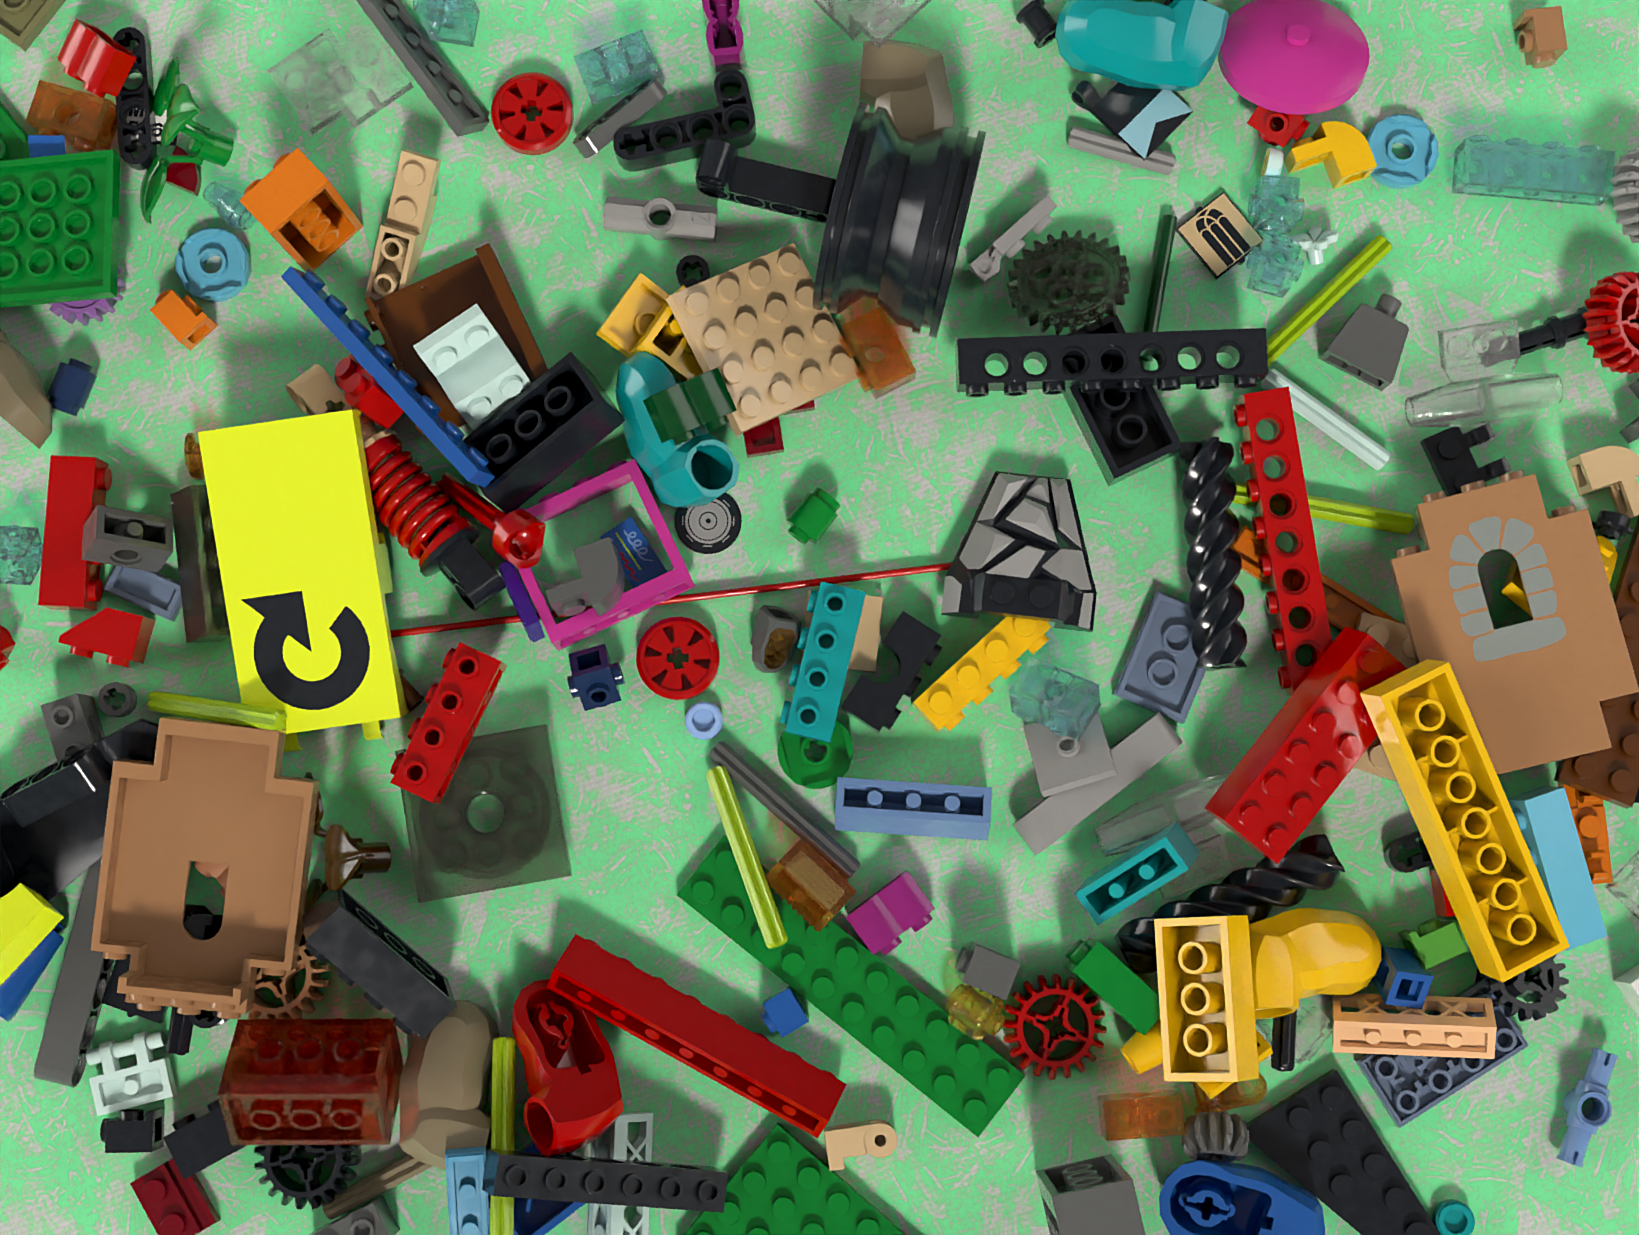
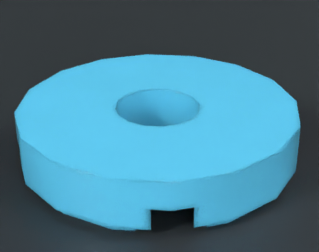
[1366,114,1439,189]
[175,228,252,302]

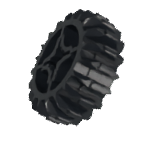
[254,1101,361,1210]

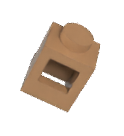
[1513,6,1568,69]

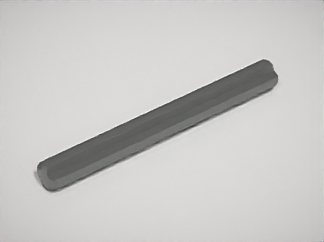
[709,741,860,878]

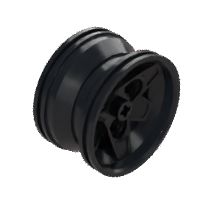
[813,102,986,338]

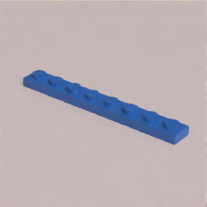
[281,266,495,487]

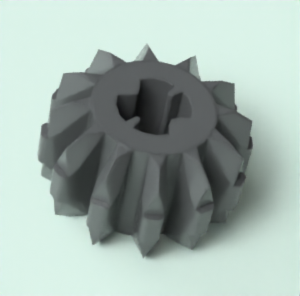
[1182,1110,1250,1163]

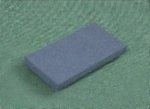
[1354,978,1529,1128]

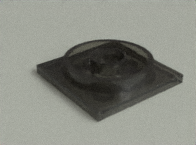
[395,724,573,903]

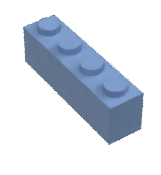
[835,777,992,841]

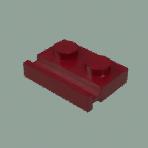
[130,1158,221,1235]

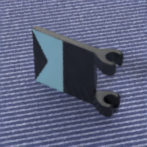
[1071,80,1193,161]

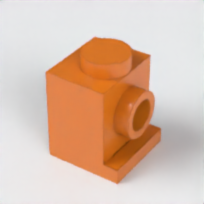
[150,289,218,351]

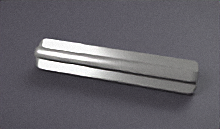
[1067,126,1176,175]

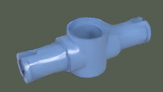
[1556,1047,1618,1168]

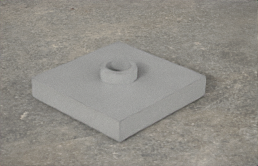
[1023,704,1117,797]

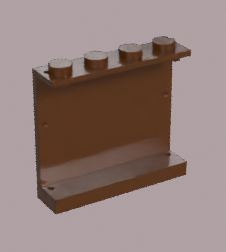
[364,243,549,434]

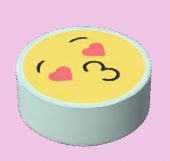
[1260,147,1284,187]

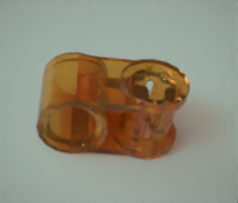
[1189,1073,1267,1115]

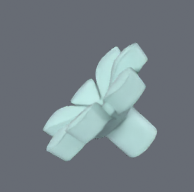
[1288,227,1339,265]

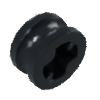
[676,255,710,288]

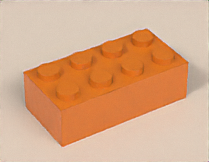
[239,148,363,272]

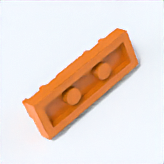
[1558,782,1613,884]

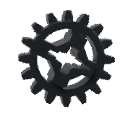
[1480,955,1569,1022]

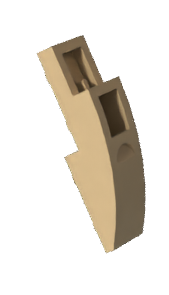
[365,149,441,300]

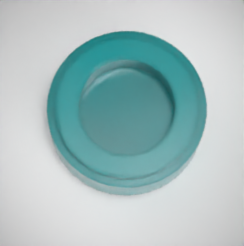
[1432,1199,1475,1235]

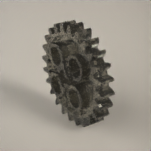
[1007,230,1130,335]

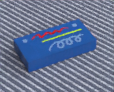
[600,517,668,588]

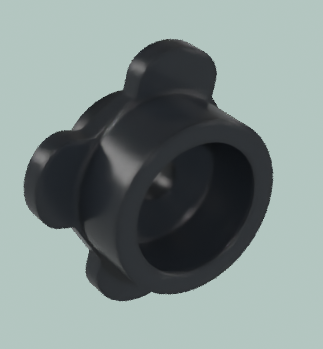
[1591,510,1634,540]

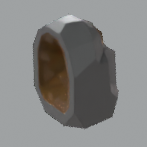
[750,605,801,673]

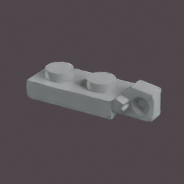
[969,196,1057,283]

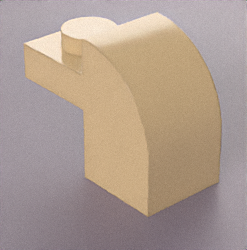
[1566,446,1639,519]

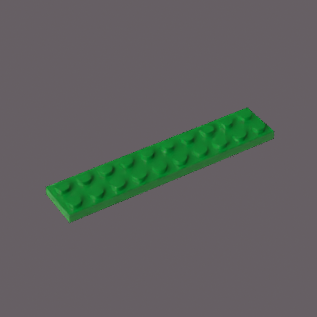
[677,835,1025,1137]

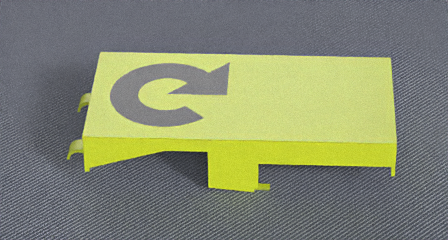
[198,409,409,753]

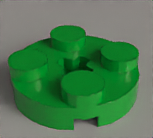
[777,720,854,789]

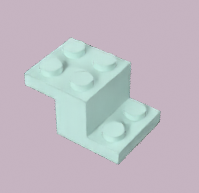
[413,303,532,431]

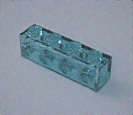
[1452,135,1615,206]

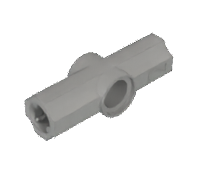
[603,196,718,242]

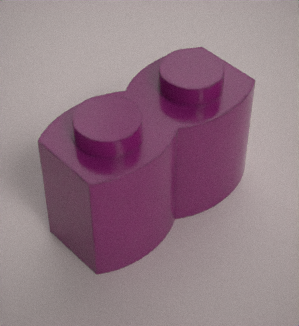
[702,0,745,72]
[846,870,935,955]

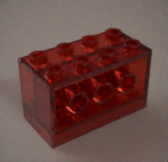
[217,1018,404,1145]

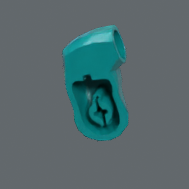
[1055,0,1229,91]
[615,351,739,508]

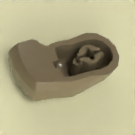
[860,40,954,140]
[0,329,52,449]
[399,1000,499,1170]

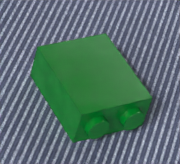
[1065,938,1160,1035]

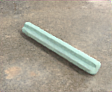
[1260,369,1391,470]

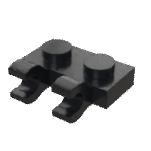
[1420,423,1511,497]

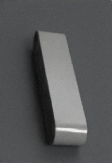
[1012,712,1183,855]

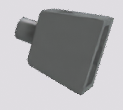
[1319,294,1409,391]

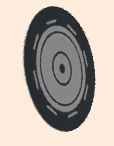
[675,493,742,554]

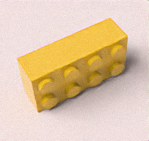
[1154,915,1259,1082]

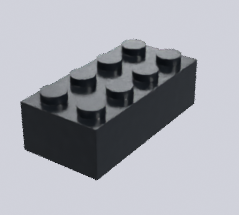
[1062,312,1183,486]
[462,352,625,514]
[302,888,456,1040]

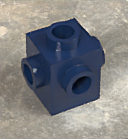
[567,644,625,711]

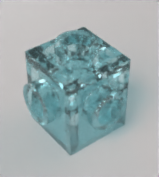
[1248,175,1305,236]
[1246,235,1304,298]
[0,525,43,585]

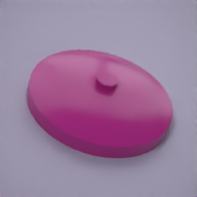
[1218,0,1370,115]

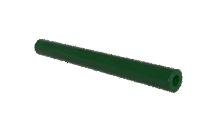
[1139,215,1177,362]

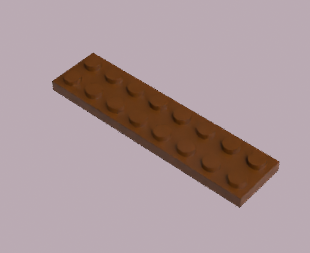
[1554,517,1639,809]

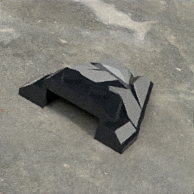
[941,471,1097,632]

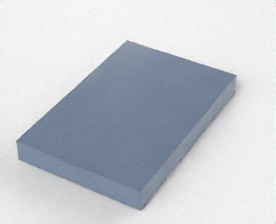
[1112,590,1206,724]

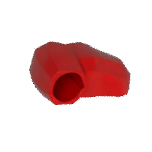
[512,979,624,1156]

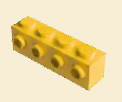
[912,617,1052,732]

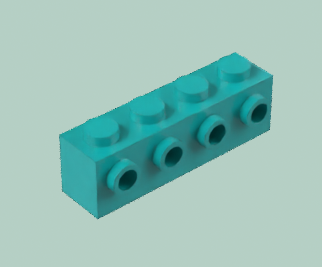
[780,581,866,744]

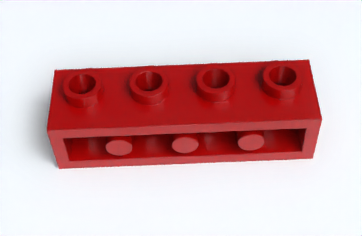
[390,642,507,804]

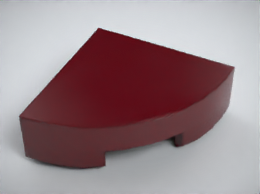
[165,146,201,196]

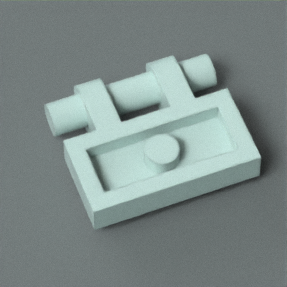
[86,1031,177,1116]

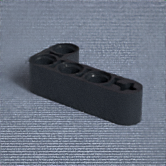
[613,69,756,172]
[695,139,836,223]

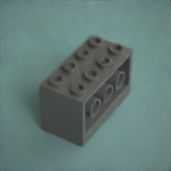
[1036,1154,1145,1235]

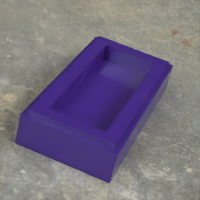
[498,561,545,643]

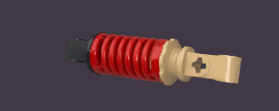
[285,364,506,611]

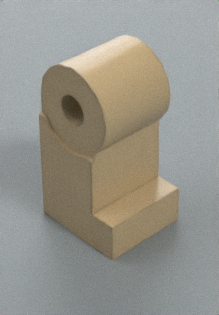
[823,1119,897,1171]

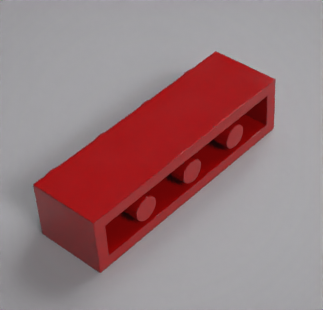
[38,455,112,611]

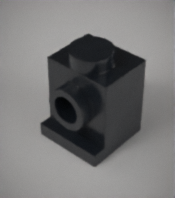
[100,1107,165,1153]

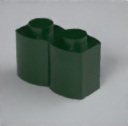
[643,368,737,446]

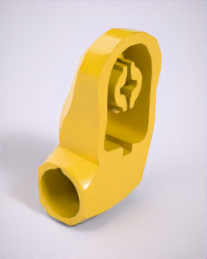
[1249,908,1382,1019]

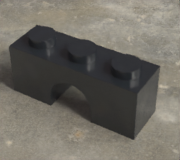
[841,611,943,733]

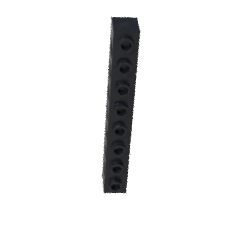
[955,328,1269,398]

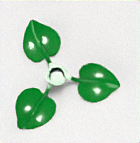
[140,56,234,224]

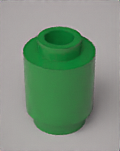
[786,487,840,545]

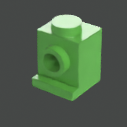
[1398,917,1468,970]

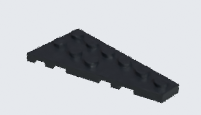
[1246,1069,1440,1235]

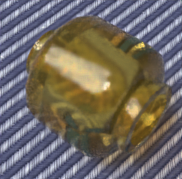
[946,984,1005,1040]

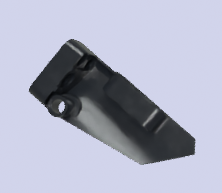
[0,718,159,902]

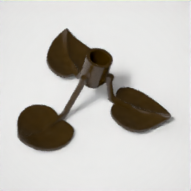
[304,772,391,913]

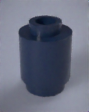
[47,358,97,417]

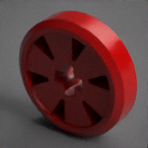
[491,72,574,155]
[636,617,720,701]

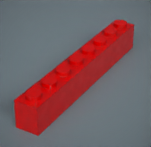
[547,934,847,1138]

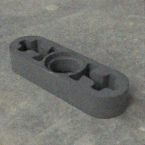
[573,76,667,158]

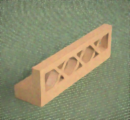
[1332,993,1497,1059]

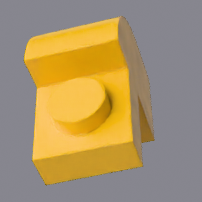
[1283,121,1377,189]

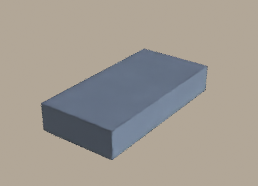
[103,566,191,622]

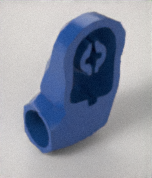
[1159,1160,1325,1235]

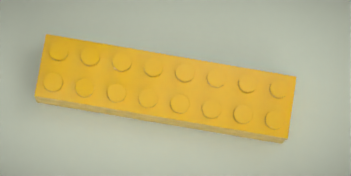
[1360,659,1570,982]

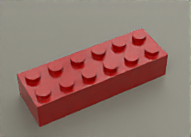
[1204,626,1408,864]

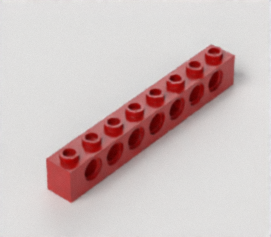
[1233,386,1332,696]

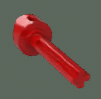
[436,473,546,569]

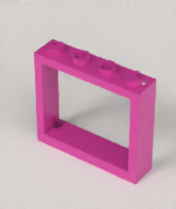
[516,459,695,651]

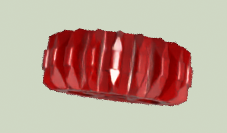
[1582,271,1639,374]
[1001,973,1107,1080]

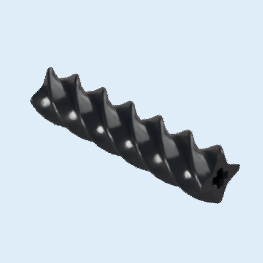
[1179,437,1247,671]
[1114,834,1345,974]

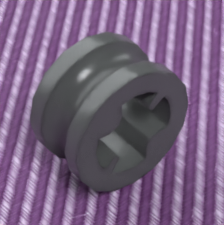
[98,682,137,717]

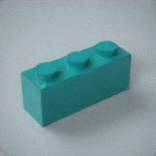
[1075,821,1200,925]

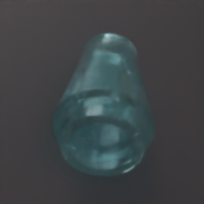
[203,181,257,231]

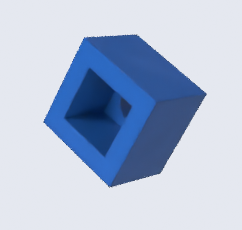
[760,986,809,1038]

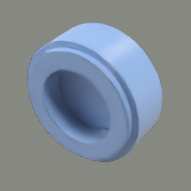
[685,702,723,740]

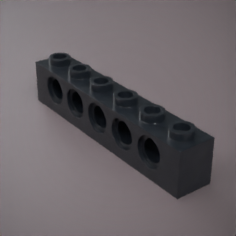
[482,1149,728,1213]

